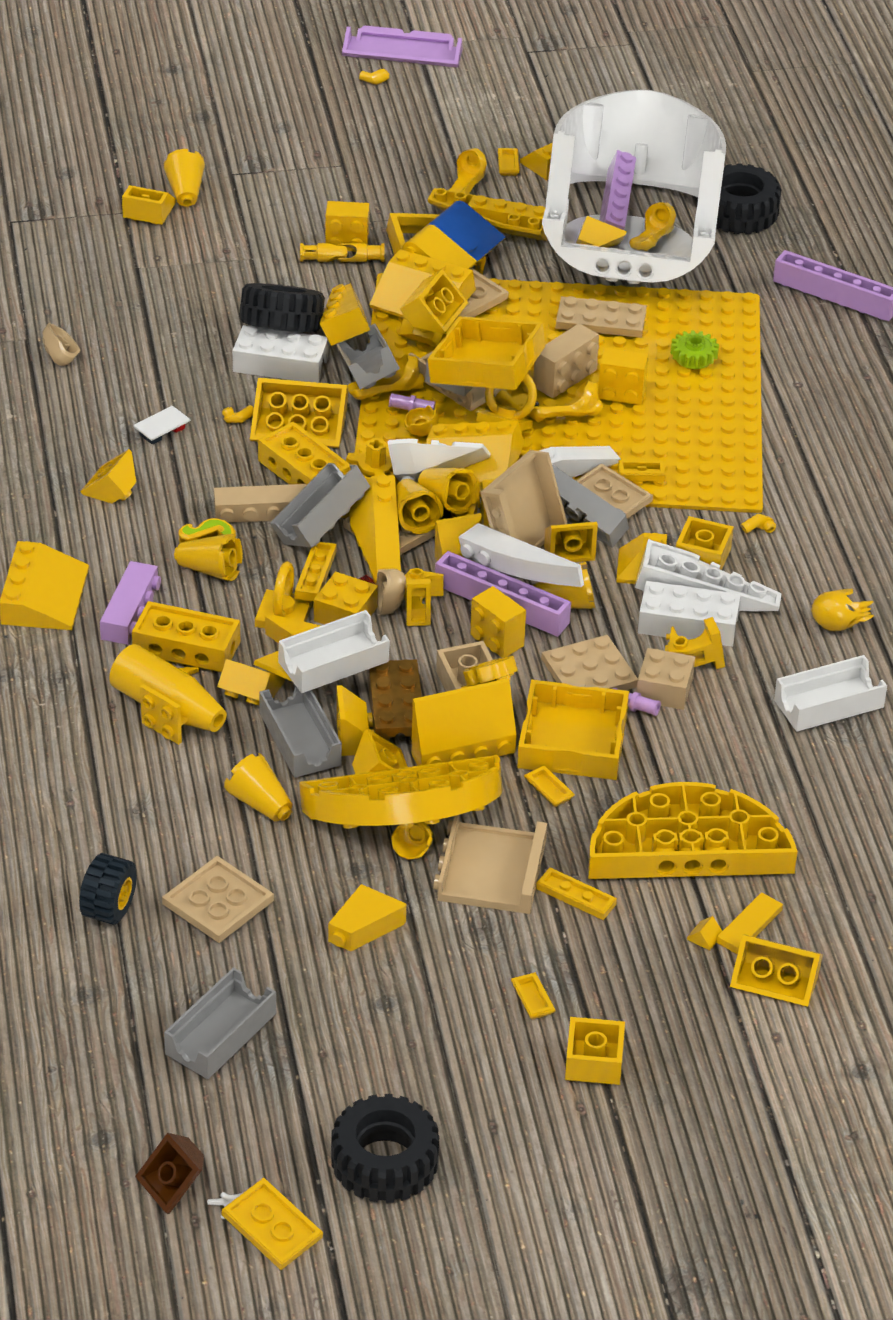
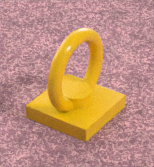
[476,373,537,431]
[255,561,313,629]

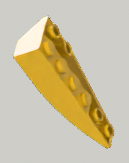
[428,188,548,241]

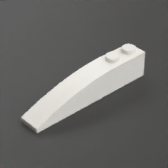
[459,523,584,587]
[635,539,782,611]

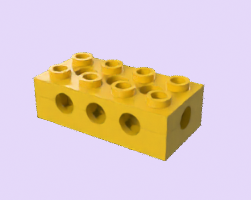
[258,422,351,485]
[132,601,241,672]

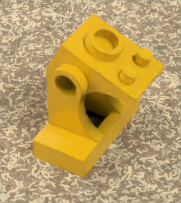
[404,568,444,626]
[665,617,725,669]

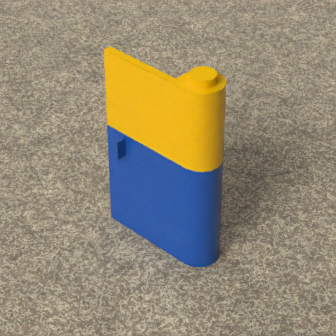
[402,201,506,269]

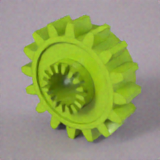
[670,330,719,369]

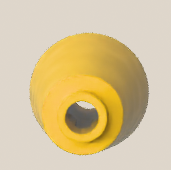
[163,149,205,207]
[418,468,480,514]
[396,479,443,534]
[174,534,243,581]
[532,562,596,609]
[224,753,293,822]

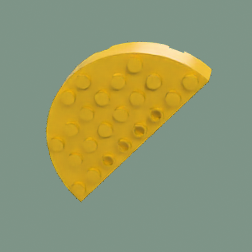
[299,755,503,829]
[588,782,797,879]

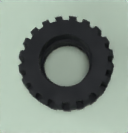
[716,164,781,234]
[239,283,325,332]
[331,1094,440,1203]

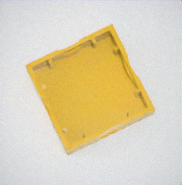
[427,316,545,390]
[517,679,629,780]

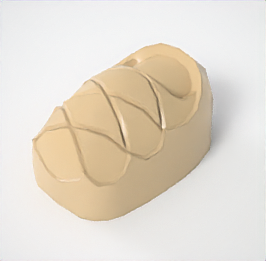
[42,323,80,366]
[376,569,406,615]

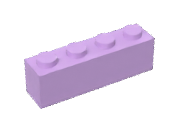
[100,561,161,645]

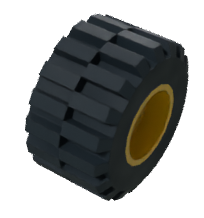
[79,853,137,925]

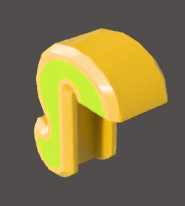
[178,518,236,544]

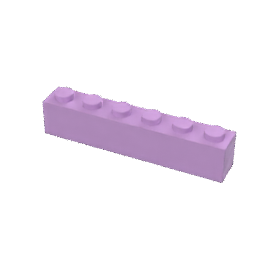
[599,150,636,230]
[773,250,893,321]
[435,551,571,637]

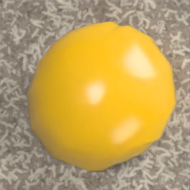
[404,405,438,437]
[391,822,433,860]

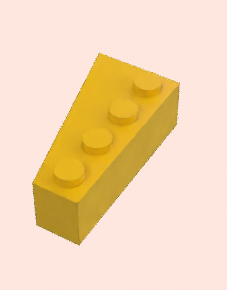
[320,283,370,346]

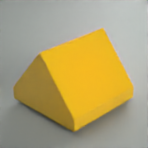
[687,916,722,950]

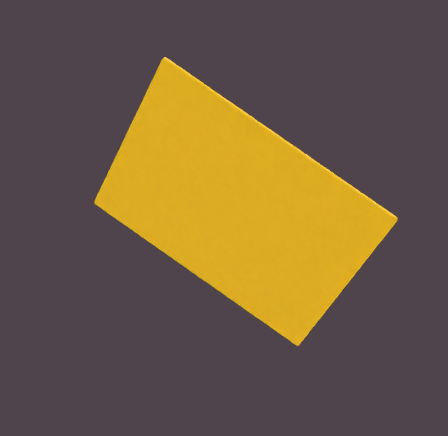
[354,273,763,513]

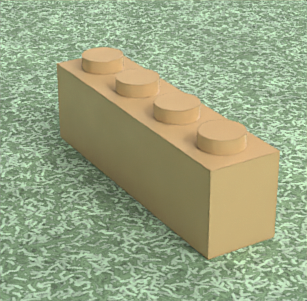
[214,484,306,523]

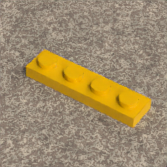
[295,542,337,602]

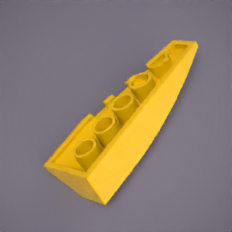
[349,475,401,584]

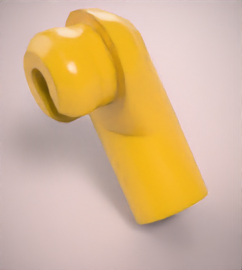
[359,69,390,85]
[222,405,254,423]
[740,514,776,534]

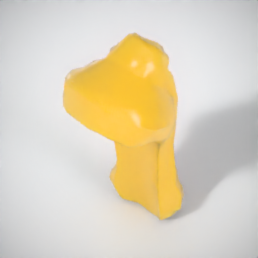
[449,148,487,194]
[629,202,676,251]
[347,355,425,400]
[527,381,604,422]

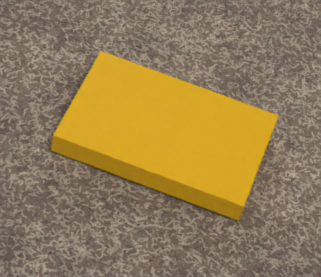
[221,1177,323,1270]

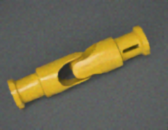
[300,243,385,262]

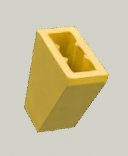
[328,884,407,951]

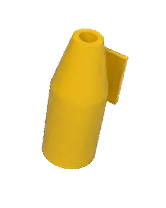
[109,644,227,745]

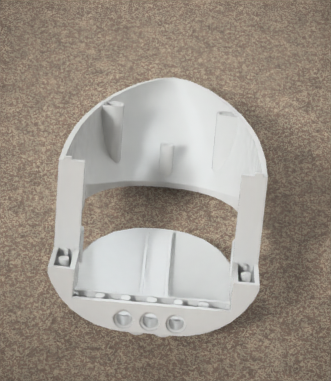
[542,90,726,284]

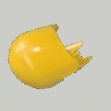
[811,588,874,632]

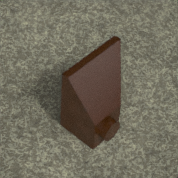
[135,1133,204,1214]

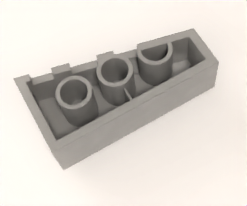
[552,465,629,548]

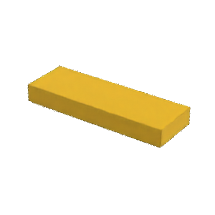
[536,867,617,920]
[716,892,783,954]

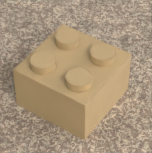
[637,648,695,710]

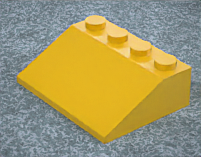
[369,249,476,318]
[250,378,348,448]
[426,420,525,486]
[0,541,89,630]
[411,678,516,766]

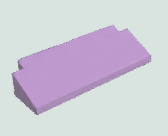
[342,26,463,67]

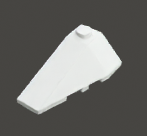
[388,439,491,483]
[540,446,621,478]

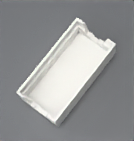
[232,325,328,383]
[638,581,741,647]
[278,610,390,693]
[774,655,887,732]

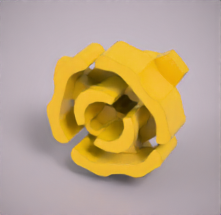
[346,438,398,485]
[461,656,518,688]

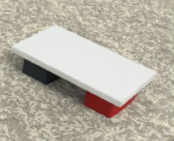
[133,406,191,444]

